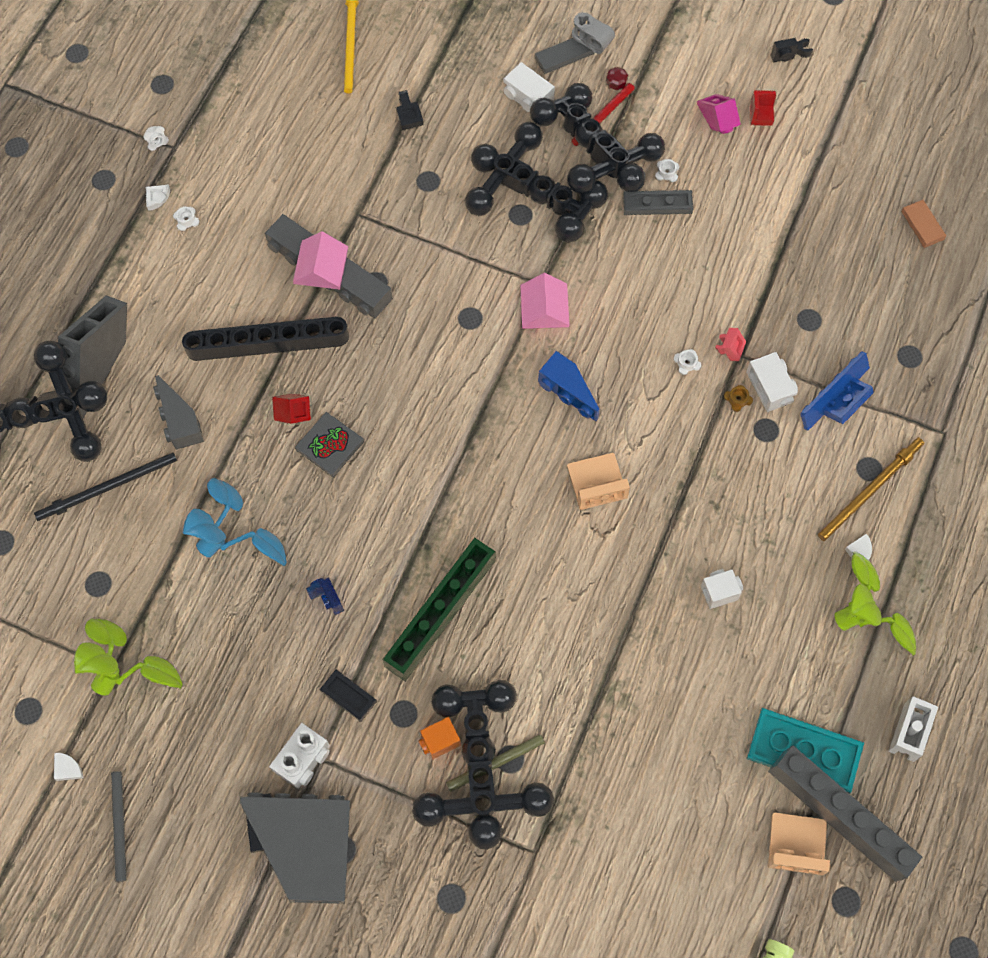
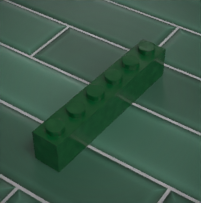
[382,537,496,682]

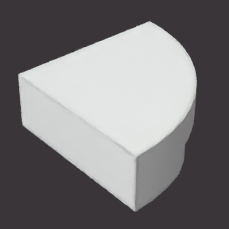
[146,185,170,211]
[845,534,872,560]
[54,753,83,781]

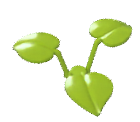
[834,551,916,656]
[74,618,183,696]

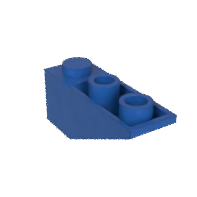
[538,351,600,421]

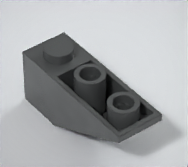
[153,375,204,450]

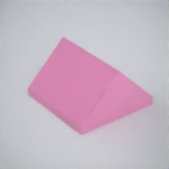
[293,231,348,290]
[520,273,569,329]

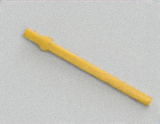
[344,0,359,93]

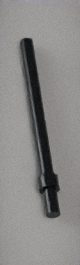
[34,452,177,521]

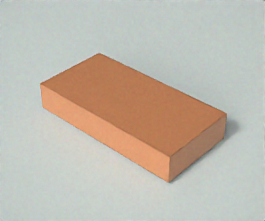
[901,200,946,248]

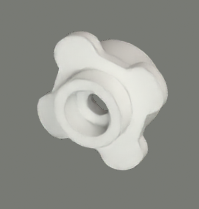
[143,126,168,151]
[655,159,679,182]
[173,207,199,231]
[674,349,701,375]

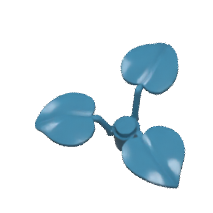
[183,478,287,566]

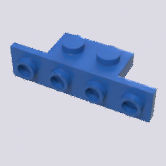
[800,351,874,431]

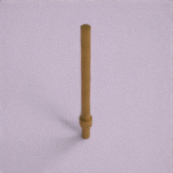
[818,437,924,541]

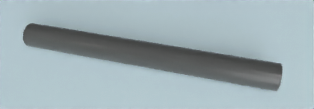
[111,772,127,882]

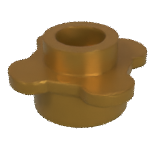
[724,385,753,412]

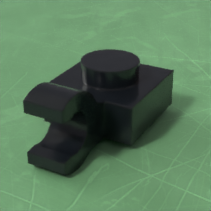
[771,38,813,62]
[396,90,423,130]

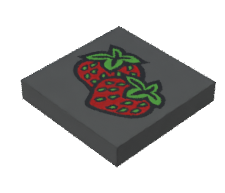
[295,412,364,478]

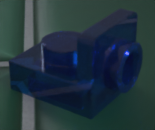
[306,578,344,615]

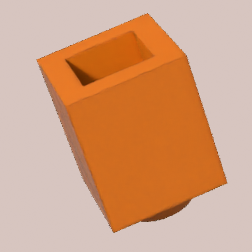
[418,717,461,760]

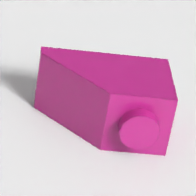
[697,94,741,134]

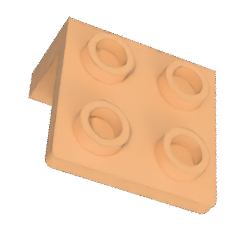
[567,453,630,510]
[768,813,830,876]

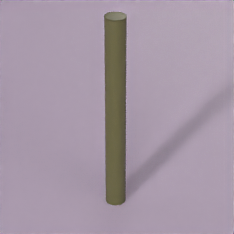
[446,734,545,792]

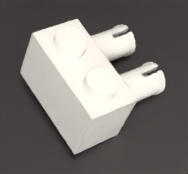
[269,723,330,789]

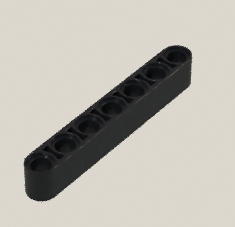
[182,317,349,361]

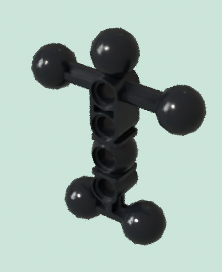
[530,83,665,194]
[465,122,608,243]
[0,341,108,462]
[412,680,554,850]

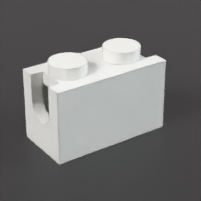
[503,62,555,112]
[746,352,798,412]
[889,696,938,762]

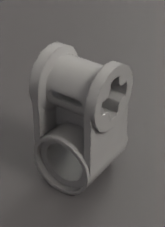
[572,12,615,54]

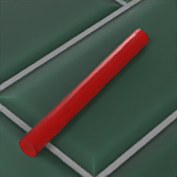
[571,83,635,146]

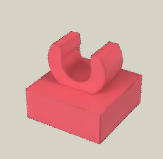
[715,328,746,361]

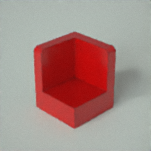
[750,90,776,126]
[272,394,311,424]

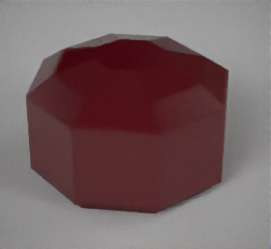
[606,67,628,90]

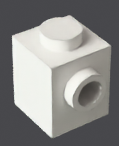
[701,569,743,609]

